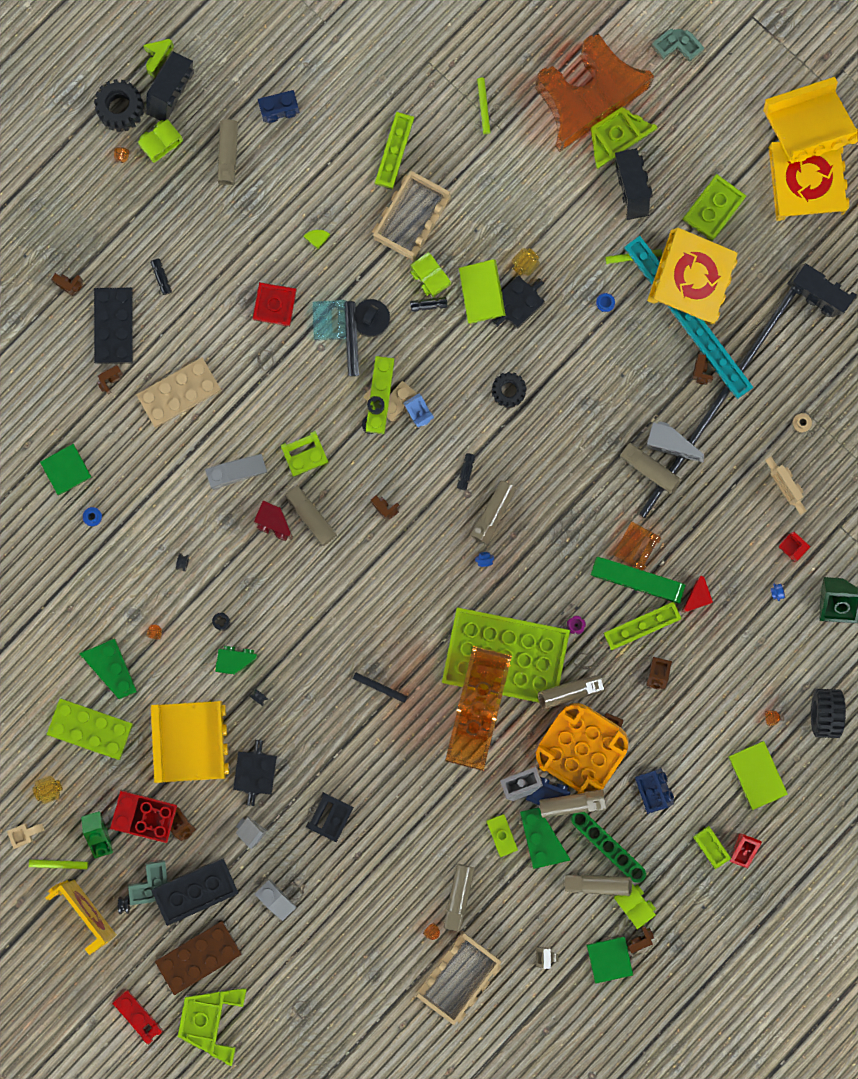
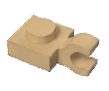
[7,823,45,849]

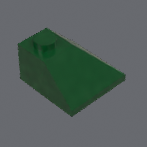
[819,577,858,623]

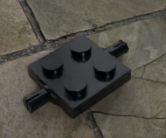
[492,276,545,329]
[233,740,277,806]

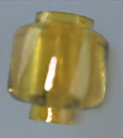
[512,247,540,276]
[32,776,63,804]

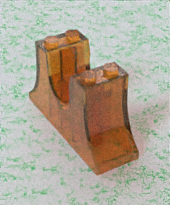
[535,33,654,152]
[445,645,512,771]

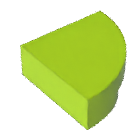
[303,230,330,249]

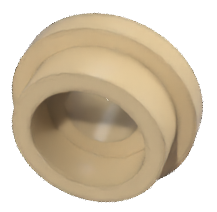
[793,413,812,433]

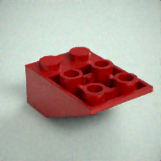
[110,790,177,843]

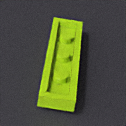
[375,112,414,189]
[366,356,395,434]
[603,602,682,650]

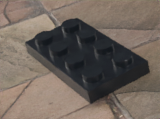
[94,287,133,364]
[151,857,239,926]

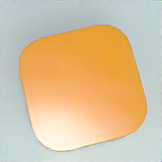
[536,703,629,794]

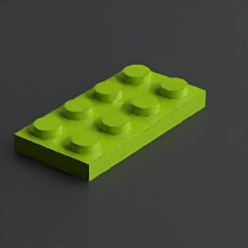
[47,698,133,760]

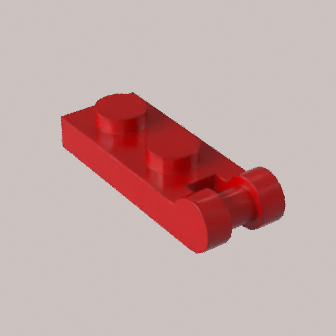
[112,990,163,1045]

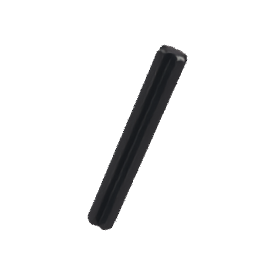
[344,301,359,377]

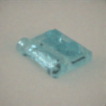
[312,300,346,340]

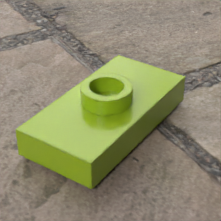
[486,814,518,857]
[693,826,732,870]

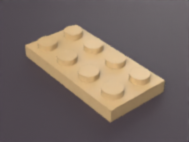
[136,357,222,428]

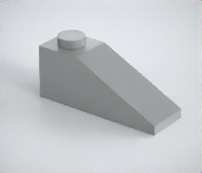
[647,422,704,463]
[205,454,267,490]
[236,817,268,849]

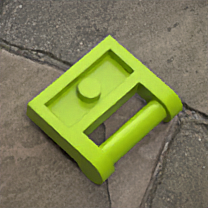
[280,431,329,477]

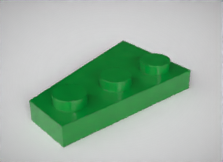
[79,639,137,699]
[520,807,571,869]

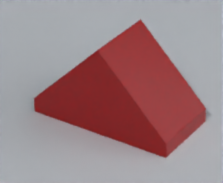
[682,575,713,612]
[730,833,762,869]

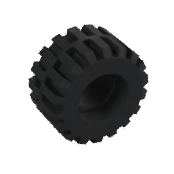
[94,79,144,132]
[811,689,846,738]

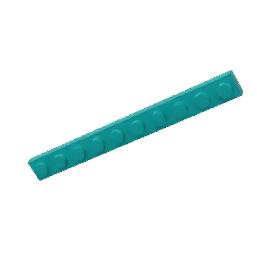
[624,236,753,399]

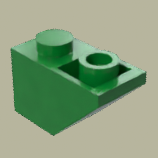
[215,646,258,675]
[81,811,113,858]

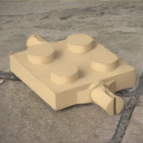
[765,456,807,515]

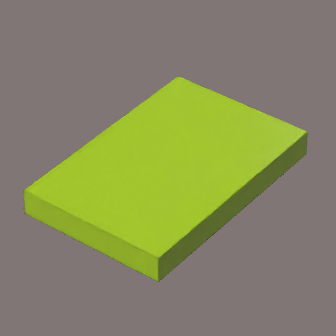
[682,174,747,242]
[459,259,506,324]
[728,741,788,810]

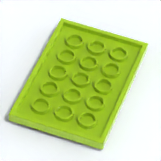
[442,607,570,703]

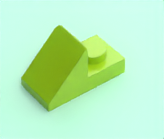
[143,39,174,78]

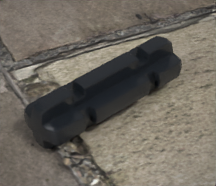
[151,258,172,295]
[410,297,448,312]
[457,453,475,491]

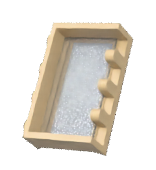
[372,171,451,262]
[416,931,502,1025]

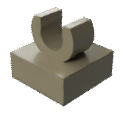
[536,947,558,969]

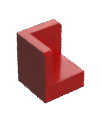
[778,531,811,562]

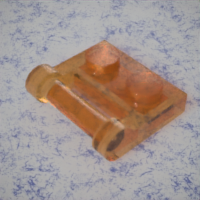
[613,521,661,571]

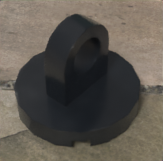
[356,299,390,337]

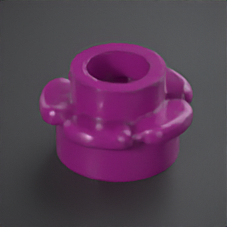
[567,616,586,634]

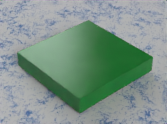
[40,444,92,496]
[586,936,633,984]

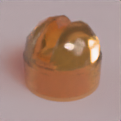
[114,147,129,163]
[146,624,162,640]
[765,710,780,726]
[423,923,440,940]

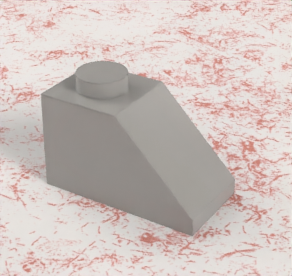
[500,767,543,801]
[255,879,297,921]

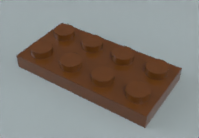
[155,920,242,995]

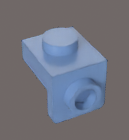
[403,393,434,427]

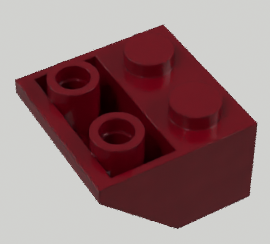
[254,501,293,541]

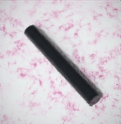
[352,672,408,703]

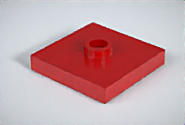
[253,282,297,327]

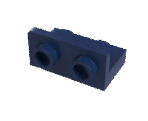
[258,90,300,123]
[635,768,674,814]
[526,777,571,805]

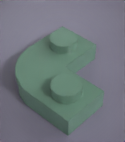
[651,29,704,62]
[128,860,167,905]

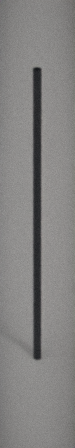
[639,289,796,518]

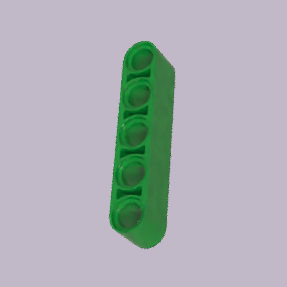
[590,557,686,604]
[570,812,646,883]

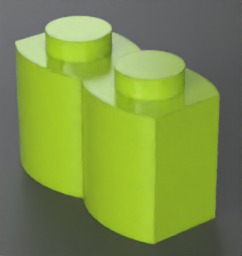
[138,119,183,163]
[410,252,451,297]
[613,884,656,929]

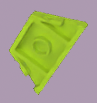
[590,107,658,170]

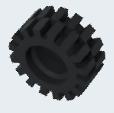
[492,372,527,408]

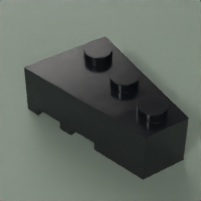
[146,51,195,121]
[615,148,653,220]
[787,263,857,317]

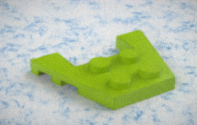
[178,988,247,1066]

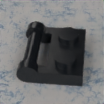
[306,792,354,843]

